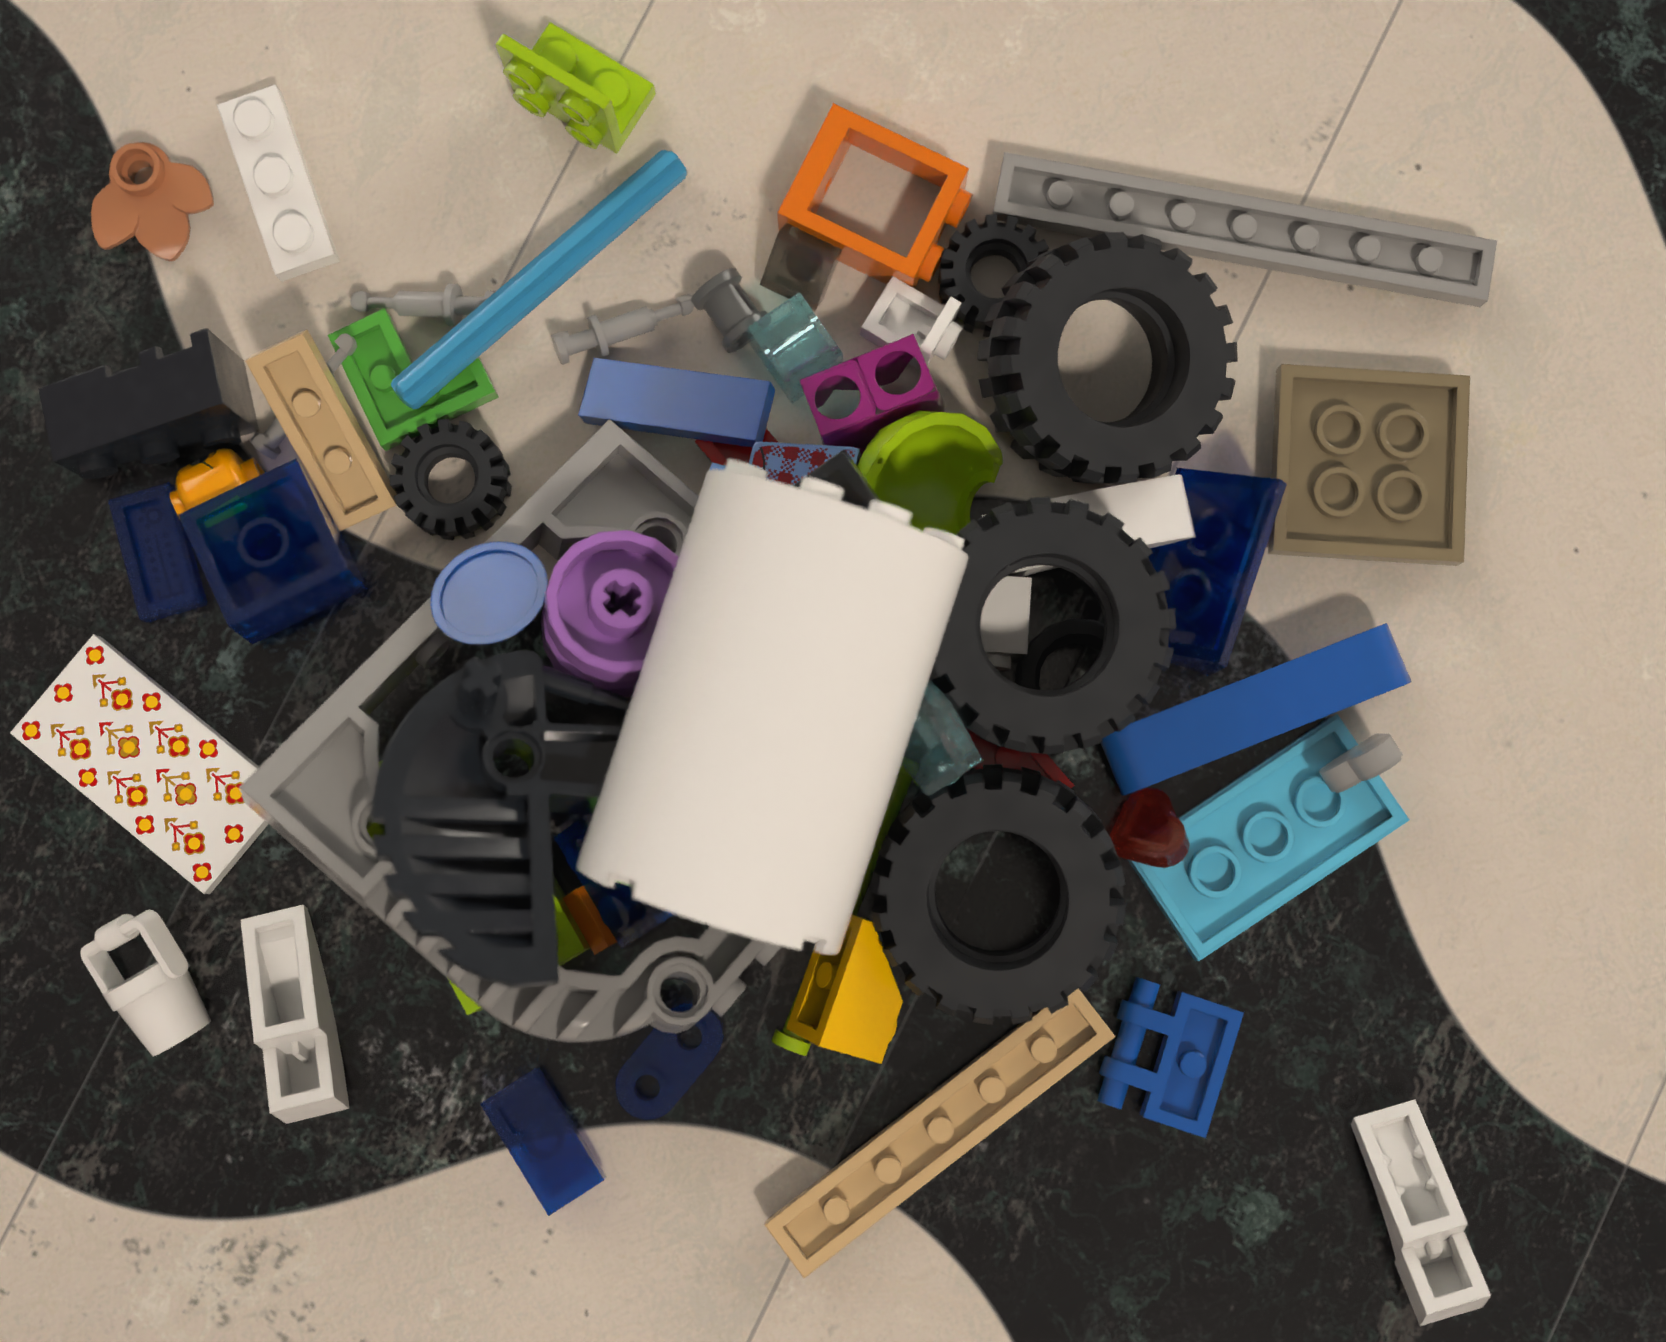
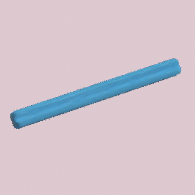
[391,150,687,409]

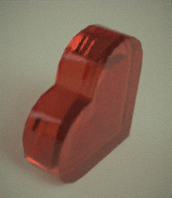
[1110,788,1190,868]

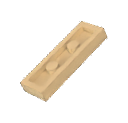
[245,329,397,531]

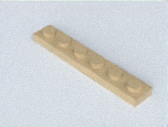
[764,988,1115,1278]

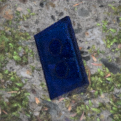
[1148,468,1287,676]

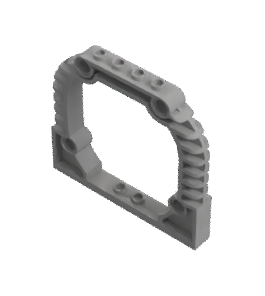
[239,419,782,1042]

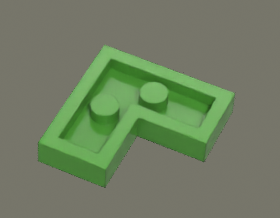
[328,308,499,451]

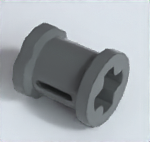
[691,268,772,353]

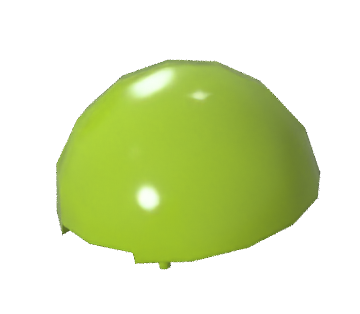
[857,411,1003,535]

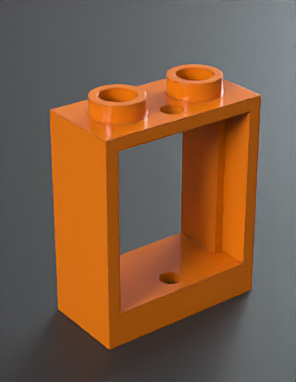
[777,103,973,289]

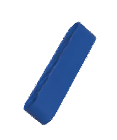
[1101,623,1412,796]

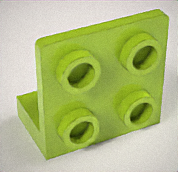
[495,22,656,154]

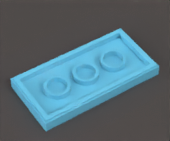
[1124,714,1409,962]

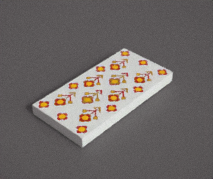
[10,634,268,894]

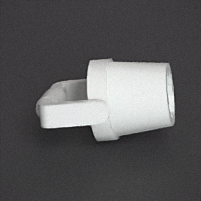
[80,910,211,1056]

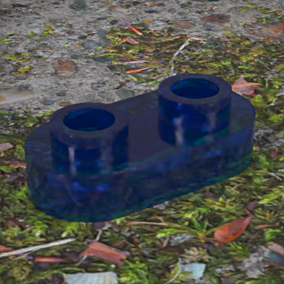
[616,1002,724,1120]

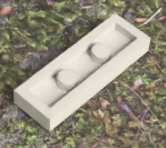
[217,84,340,282]

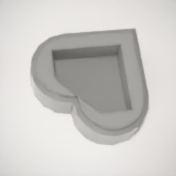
[1319,733,1403,793]

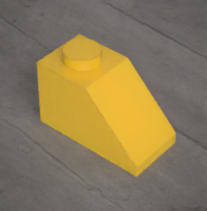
[786,914,903,1064]

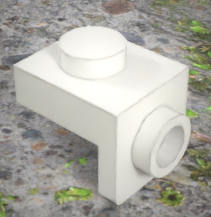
[859,276,963,371]

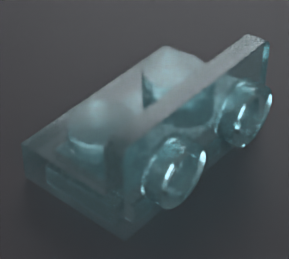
[901,679,983,796]

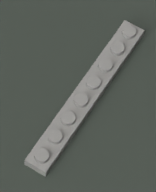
[993,152,1497,307]

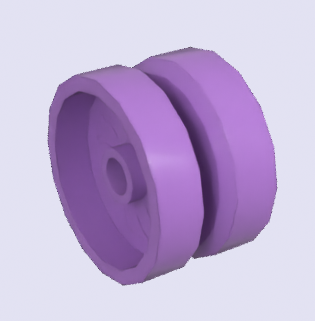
[541,530,679,697]

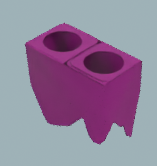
[799,334,945,457]

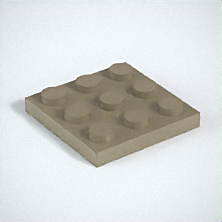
[1268,364,1470,566]

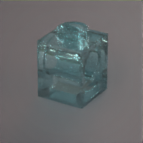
[747,292,843,403]

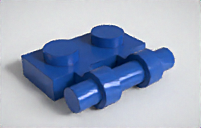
[1097,977,1244,1138]

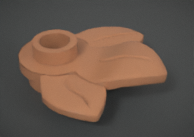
[91,142,214,261]

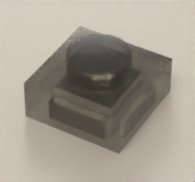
[759,223,842,311]

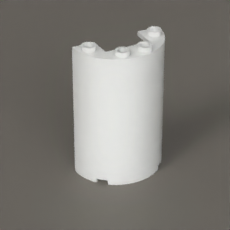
[576,459,969,954]

